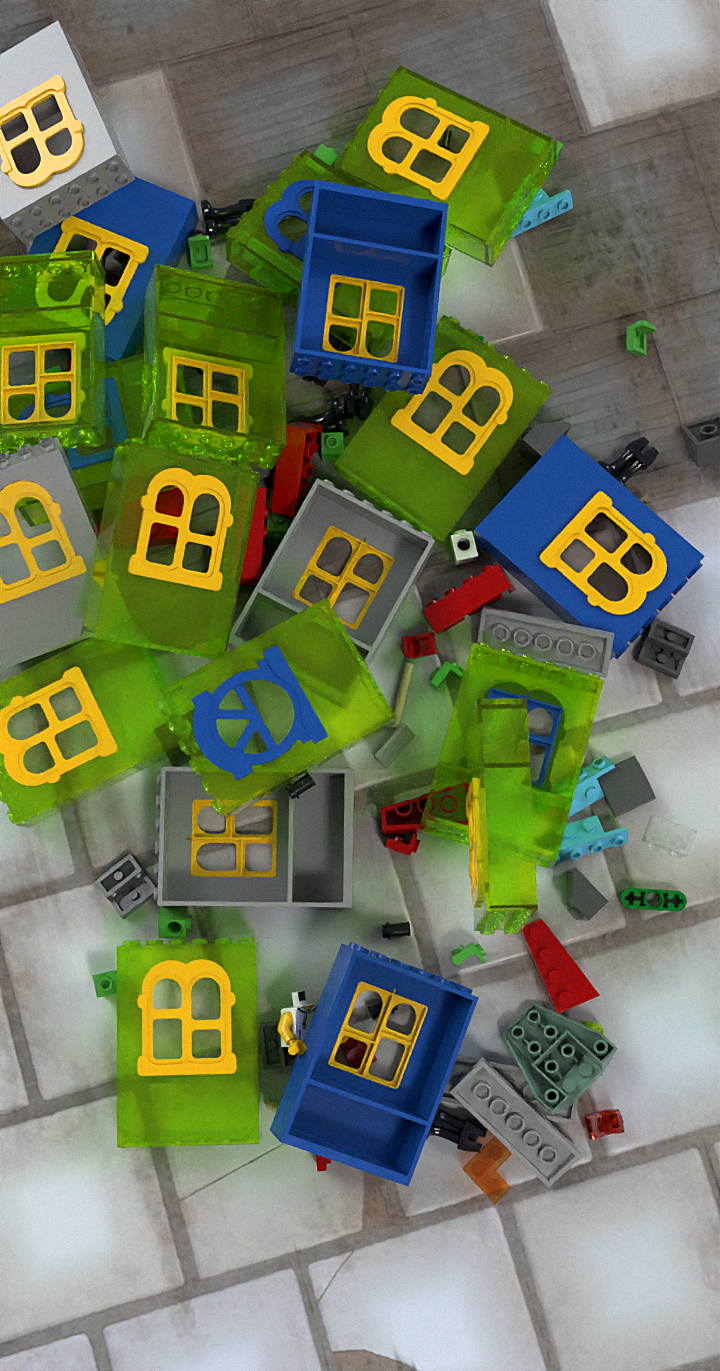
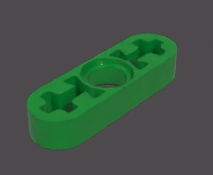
[619,888,687,911]

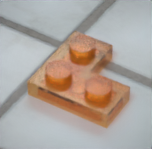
[462,1136,512,1204]

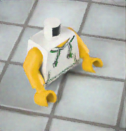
[277,991,349,1055]

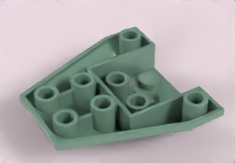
[502,1003,618,1115]

